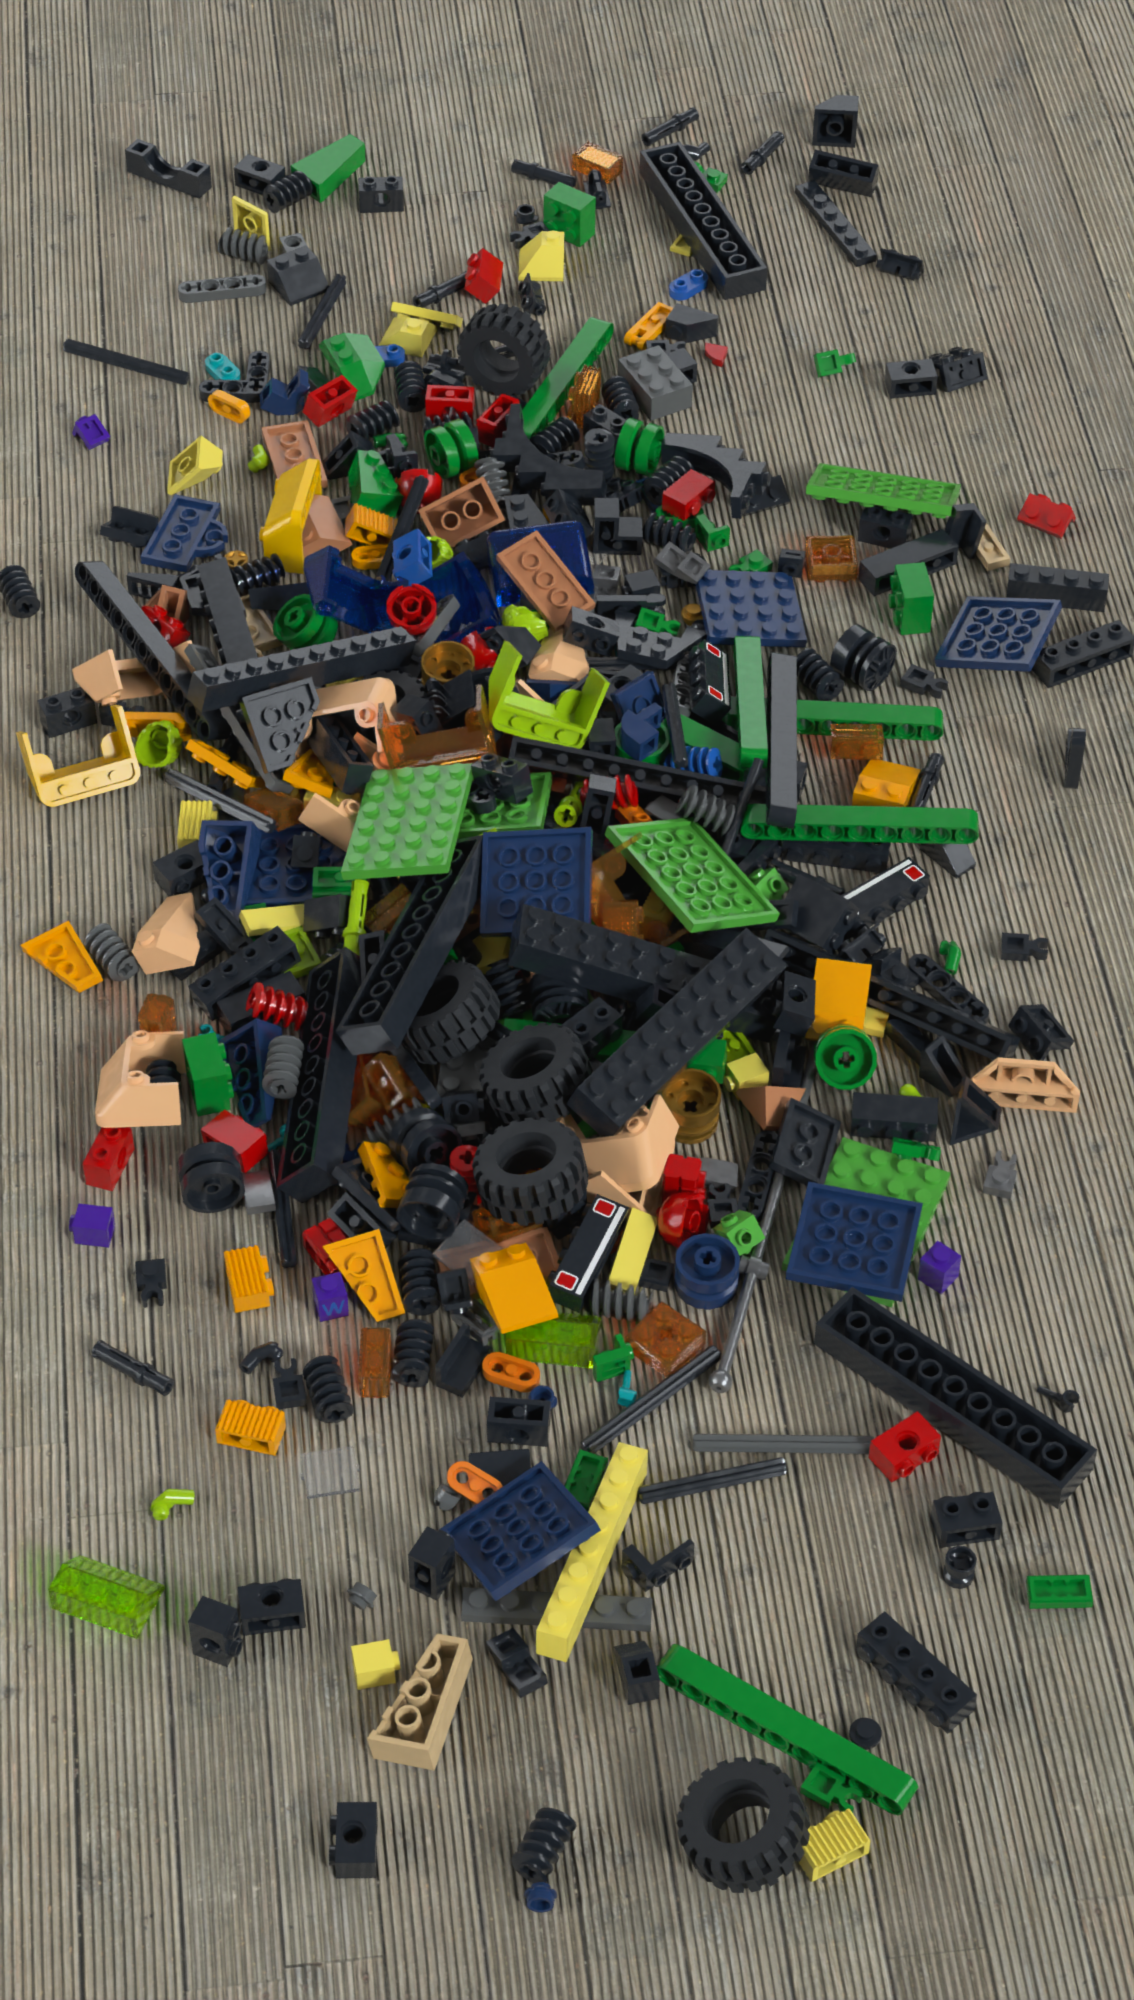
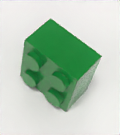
[544,182,596,247]
[888,562,934,635]
[182,1032,234,1117]

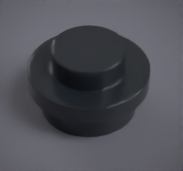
[849,1718,882,1750]

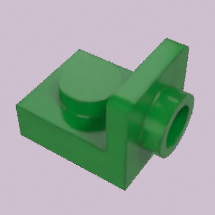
[694,514,730,552]
[593,1333,634,1382]

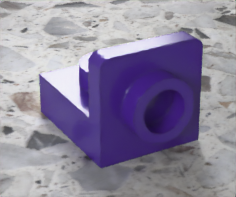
[72,414,110,450]

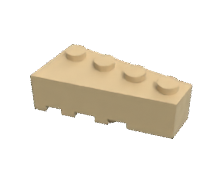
[367,1634,473,1771]

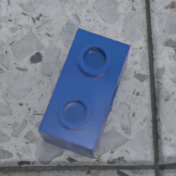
[392,528,433,587]

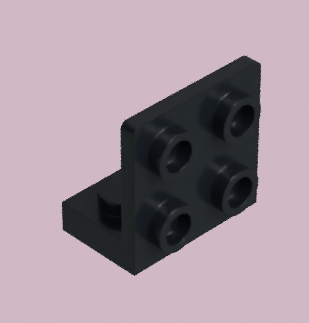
[928,347,988,392]

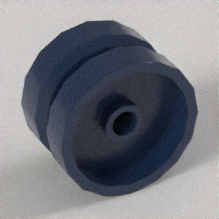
[674,1233,740,1310]

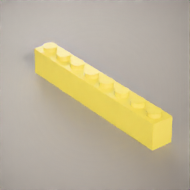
[536,1442,648,1662]

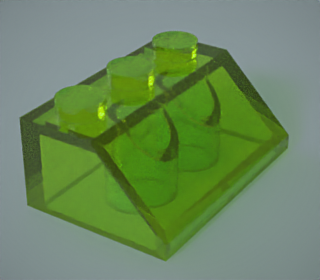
[506,1312,602,1369]
[48,1555,165,1639]

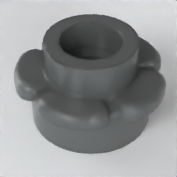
[347,1582,377,1610]

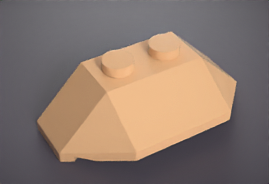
[970,1057,1080,1113]

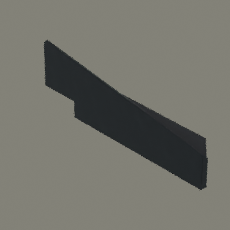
[248,578,372,613]

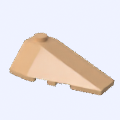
[528,628,590,682]
[132,892,200,975]

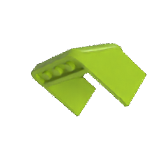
[489,641,610,749]

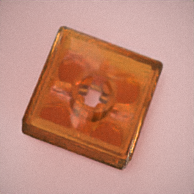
[567,364,601,430]
[805,535,858,582]
[625,1302,707,1378]

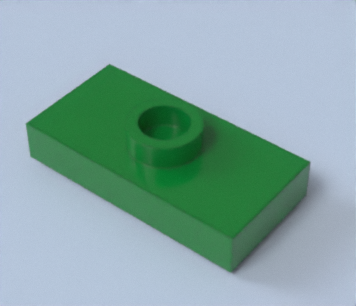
[564,1449,608,1512]
[1026,1575,1093,1609]

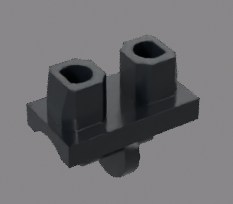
[423,349,466,383]

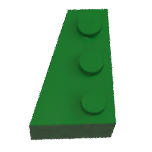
[348,450,404,518]

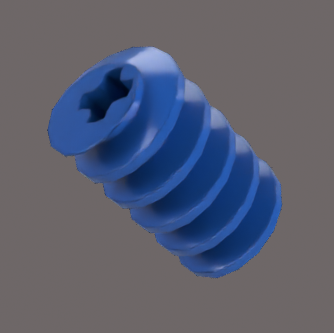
[664,746,723,777]

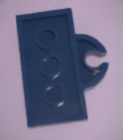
[140,494,228,572]

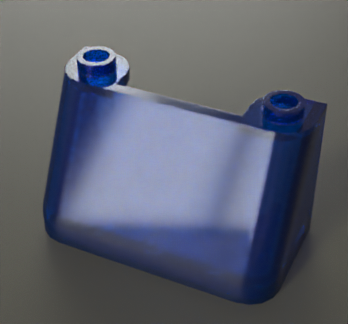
[486,521,595,607]
[303,545,409,633]
[419,551,503,644]

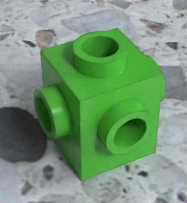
[749,867,789,901]
[712,1210,765,1257]

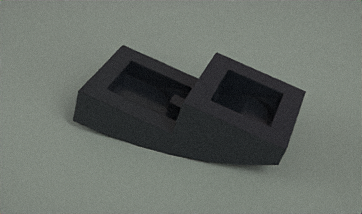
[486,1628,548,1698]

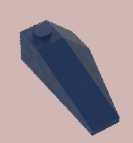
[198,820,262,923]
[219,1018,282,1128]

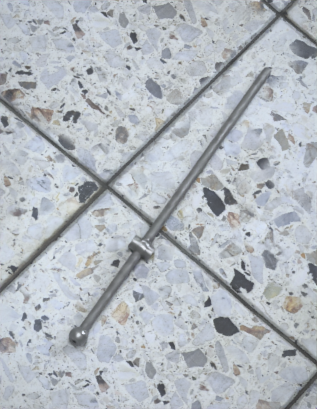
[709,1041,817,1393]

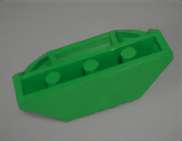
[318,332,385,402]

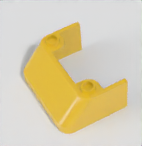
[259,458,322,574]
[16,705,140,807]

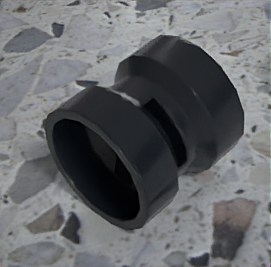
[943,1545,977,1589]

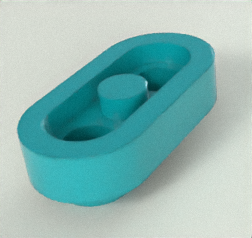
[205,353,241,380]

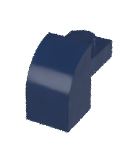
[260,369,310,416]
[620,702,662,761]

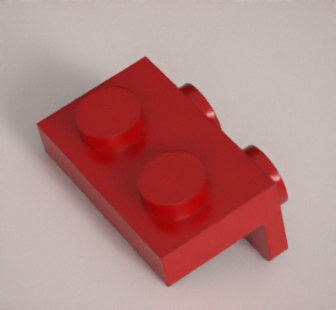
[1017,493,1076,539]

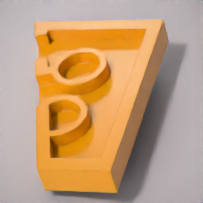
[185,739,268,789]
[282,749,334,799]
[20,920,103,993]
[358,1141,409,1209]
[323,1229,405,1323]

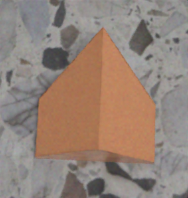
[144,585,190,627]
[736,1086,806,1131]

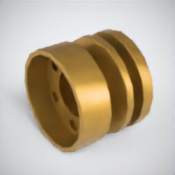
[421,641,474,686]
[661,1068,721,1145]

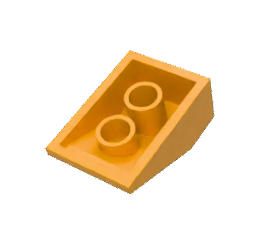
[852,758,921,807]
[806,958,872,1041]
[470,1243,558,1334]

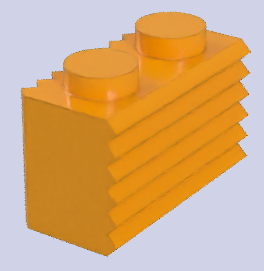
[345,503,398,545]
[224,1245,274,1313]
[215,1399,286,1456]

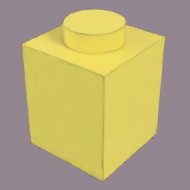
[723,1052,769,1101]
[351,1639,400,1690]

